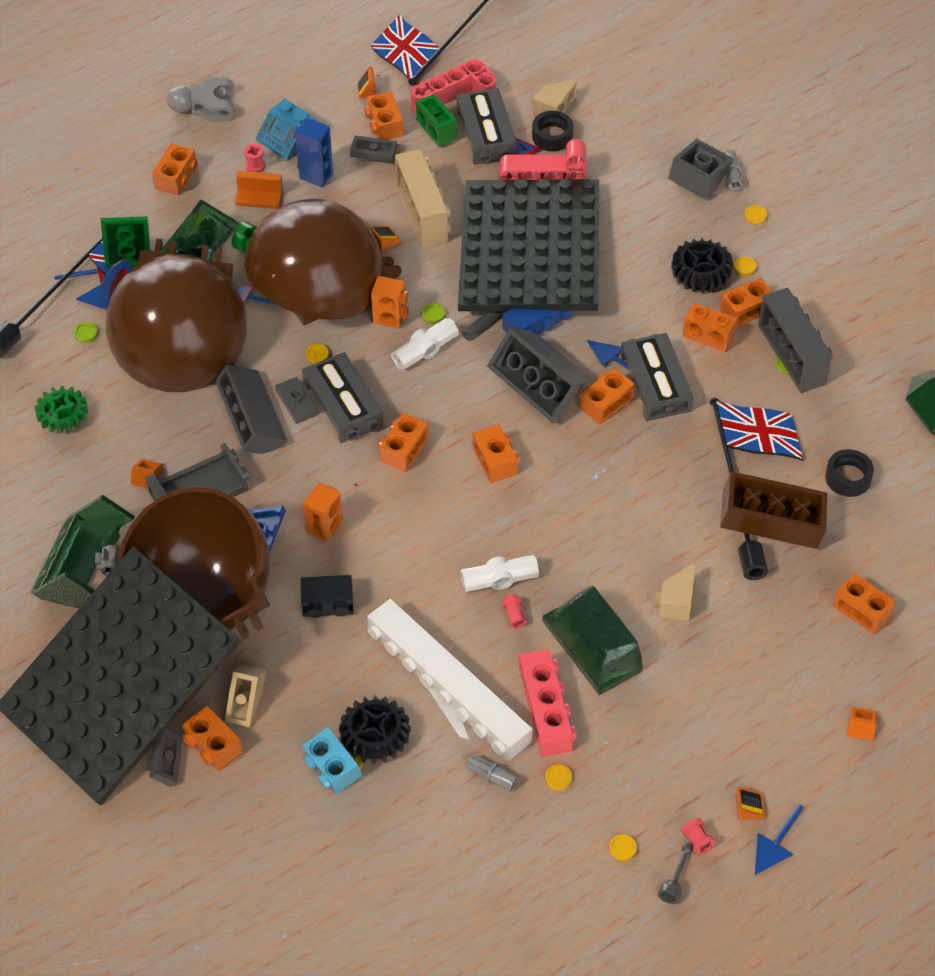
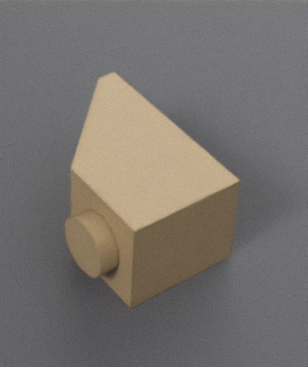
[531,80,577,116]
[655,564,696,621]
[224,665,267,727]

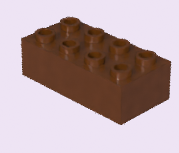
[720,471,827,549]

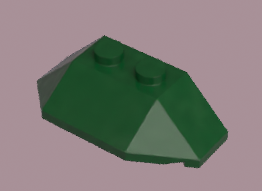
[906,370,935,435]

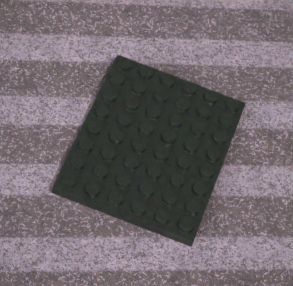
[458,179,599,311]
[0,547,242,805]

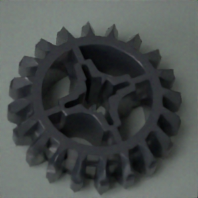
[671,238,734,294]
[339,695,411,765]

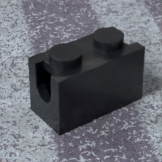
[301,575,354,618]

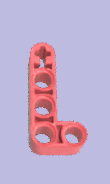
[411,60,496,113]
[499,139,586,180]

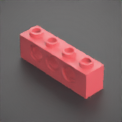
[519,649,577,757]

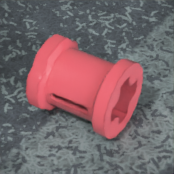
[244,144,265,172]
[681,818,716,855]

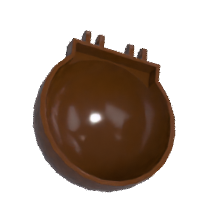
[244,199,402,320]
[106,238,247,392]
[117,487,270,639]

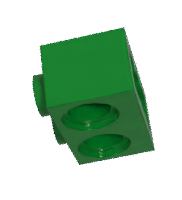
[416,94,457,147]

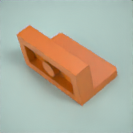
[235,171,283,209]

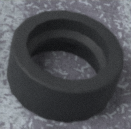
[532,111,573,151]
[825,449,874,497]

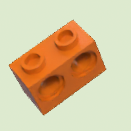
[364,91,404,140]
[152,143,198,195]
[371,276,409,329]
[720,278,772,327]
[682,302,737,352]
[580,368,635,425]
[378,413,429,472]
[303,482,343,542]
[833,574,896,634]
[182,705,243,771]

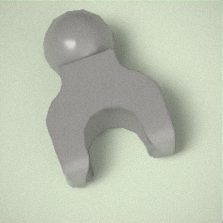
[167,77,234,122]

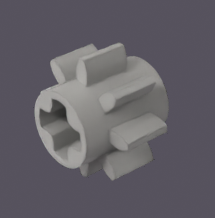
[95,545,120,576]

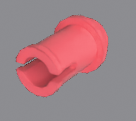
[502,594,527,629]

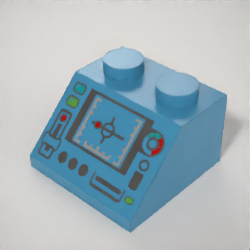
[256,98,316,161]

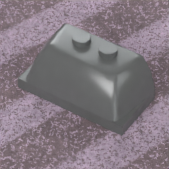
[487,328,588,424]

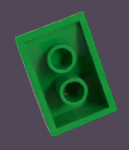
[100,216,151,268]

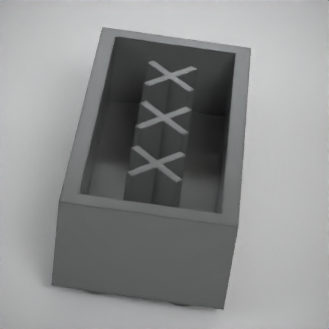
[758,288,833,393]

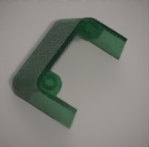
[31,495,135,608]

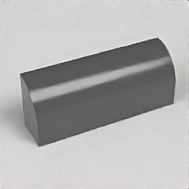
[215,365,287,454]

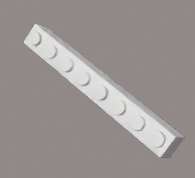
[367,599,532,761]

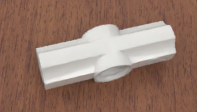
[391,318,459,370]
[460,555,539,592]

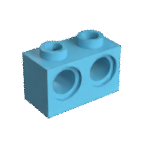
[302,727,363,795]

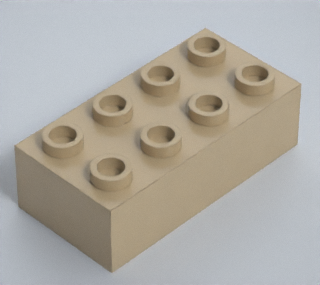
[395,149,451,249]

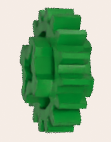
[35,386,88,433]

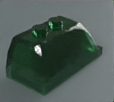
[160,200,239,261]
[542,585,643,695]

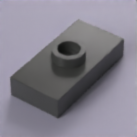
[350,135,398,163]
[275,376,318,424]
[149,729,183,787]

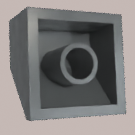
[668,138,734,199]

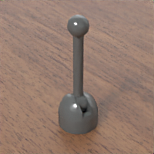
[658,843,692,904]

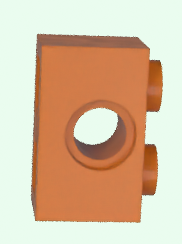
[472,424,520,483]

